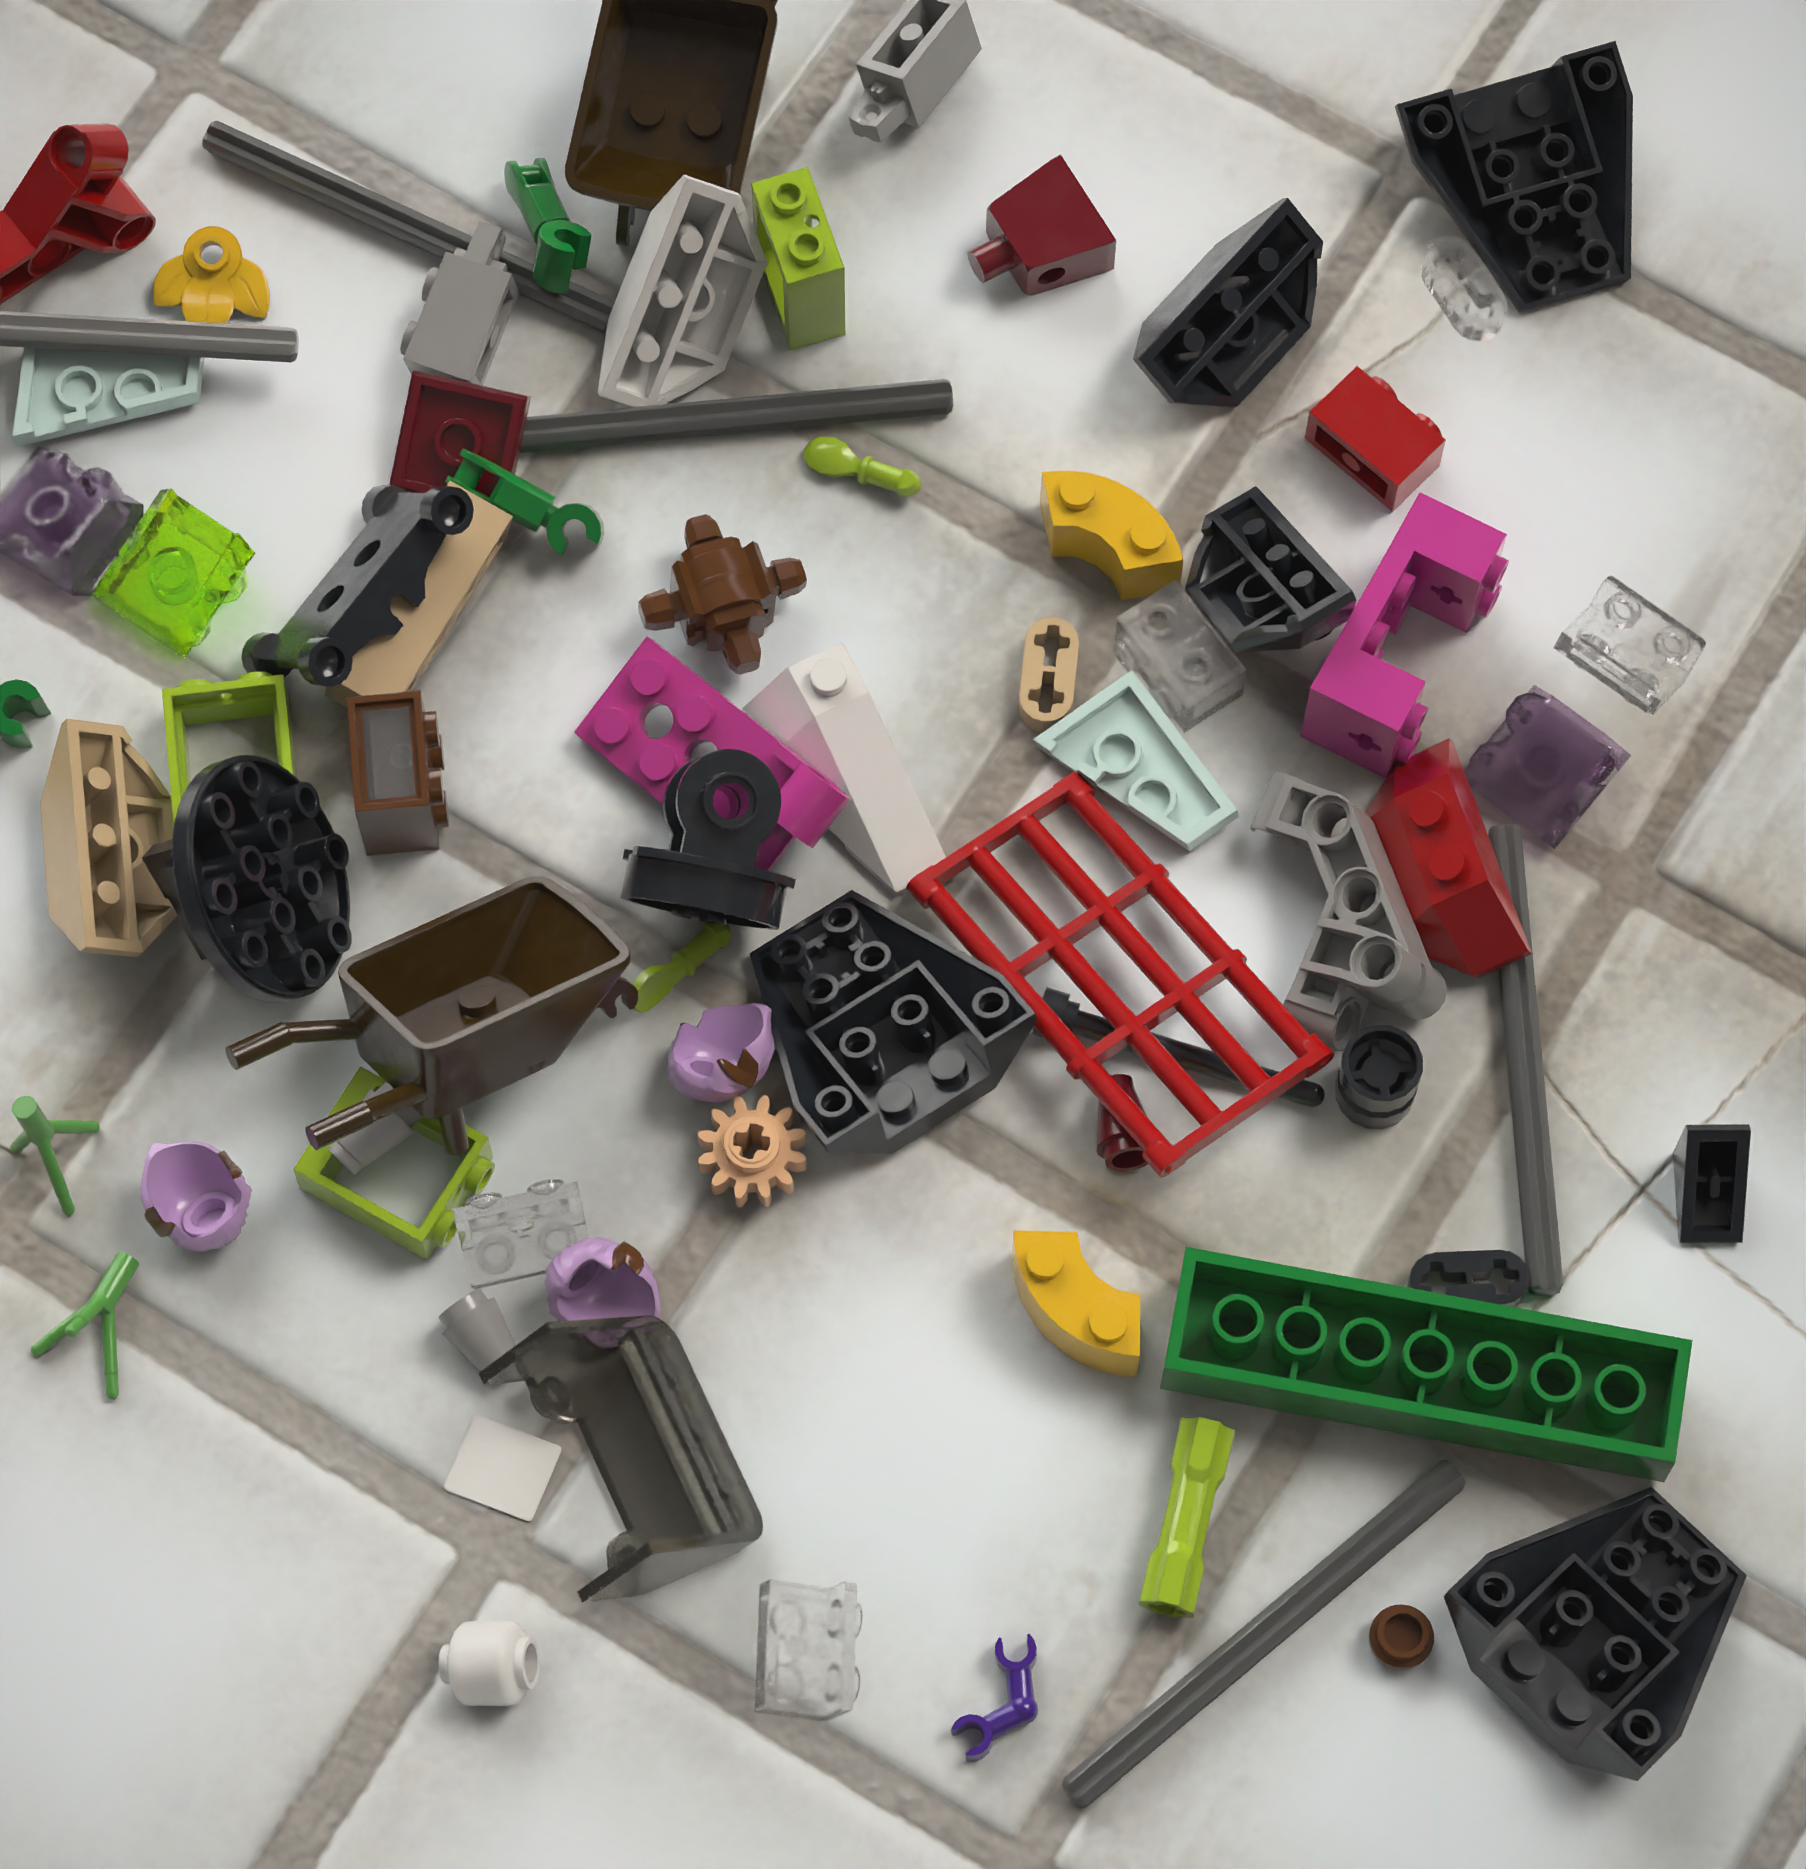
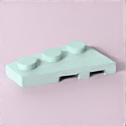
[13,348,205,447]
[1033,670,1239,851]

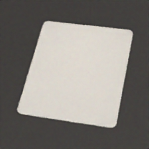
[444,1415,561,1521]

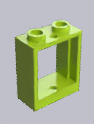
[751,167,846,351]
[162,672,298,824]
[293,1066,495,1261]

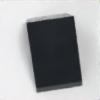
[1673,1124,1751,1243]

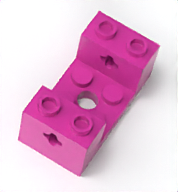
[1301,492,1509,778]

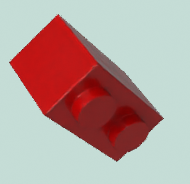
[1305,366,1446,512]

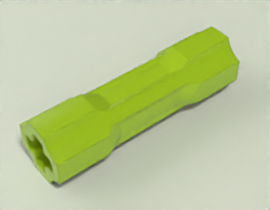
[1139,1417,1235,1618]

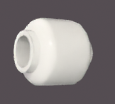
[439,1621,540,1706]

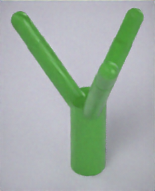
[10,1096,100,1215]
[31,1252,139,1399]

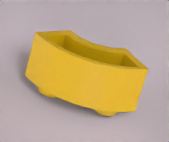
[1040,471,1184,600]
[1012,1230,1140,1377]

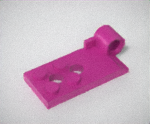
[574,636,851,871]

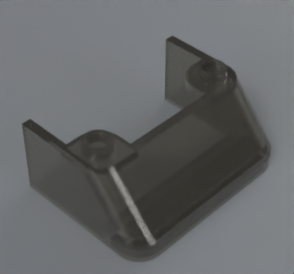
[478,1315,763,1603]

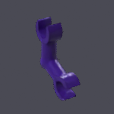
[951,1633,1038,1762]

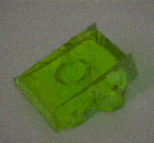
[91,488,255,658]

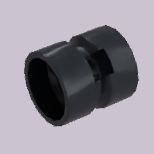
[1335,1025,1423,1129]

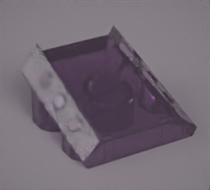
[0,446,144,596]
[1464,685,1632,849]

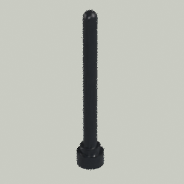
[1032,987,1325,1107]

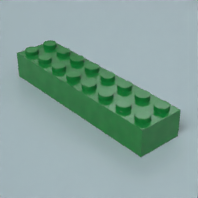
[1160,1247,1693,1482]

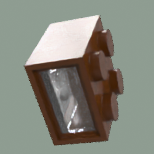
[347,690,449,856]

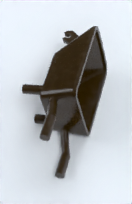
[565,0,778,246]
[225,876,638,1155]

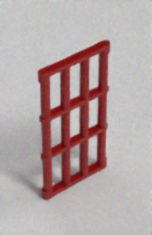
[906,772,1334,1178]

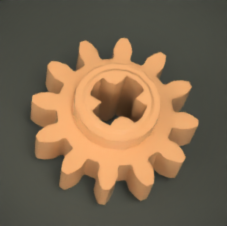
[698,1095,807,1208]

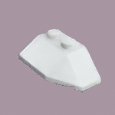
[598,175,768,407]

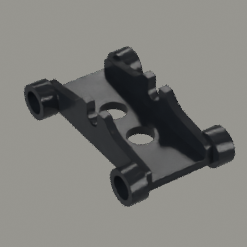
[241,485,474,687]

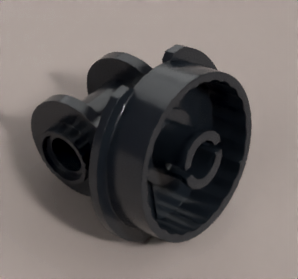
[621,749,796,930]

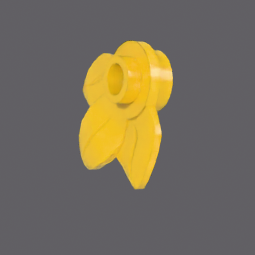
[153,226,270,324]

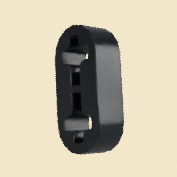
[1407,1250,1529,1307]

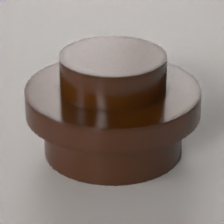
[1369,1604,1434,1670]

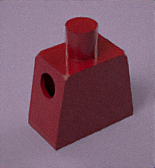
[967,155,1117,296]

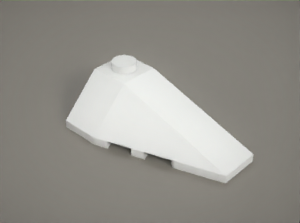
[742,642,946,897]

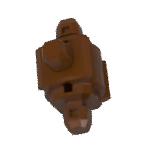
[638,514,807,675]

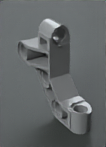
[1250,771,1447,1051]

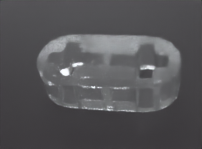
[1421,235,1507,341]

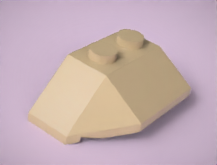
[40,719,178,957]

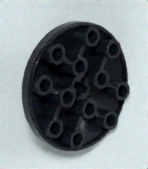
[142,755,352,1003]

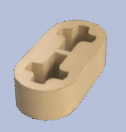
[1018,617,1079,733]

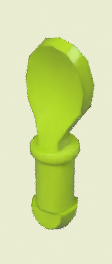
[803,437,922,497]
[633,923,731,1013]

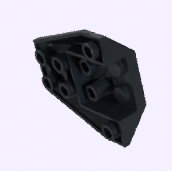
[1395,41,1633,313]
[749,890,1037,1154]
[1444,1487,1747,1781]

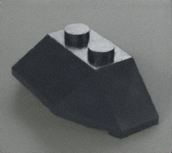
[1133,198,1323,408]
[1185,486,1356,653]

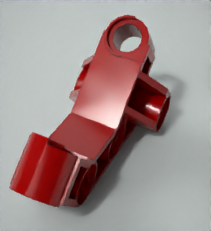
[0,123,156,305]

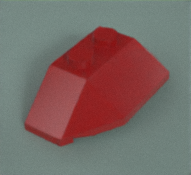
[1365,738,1532,979]

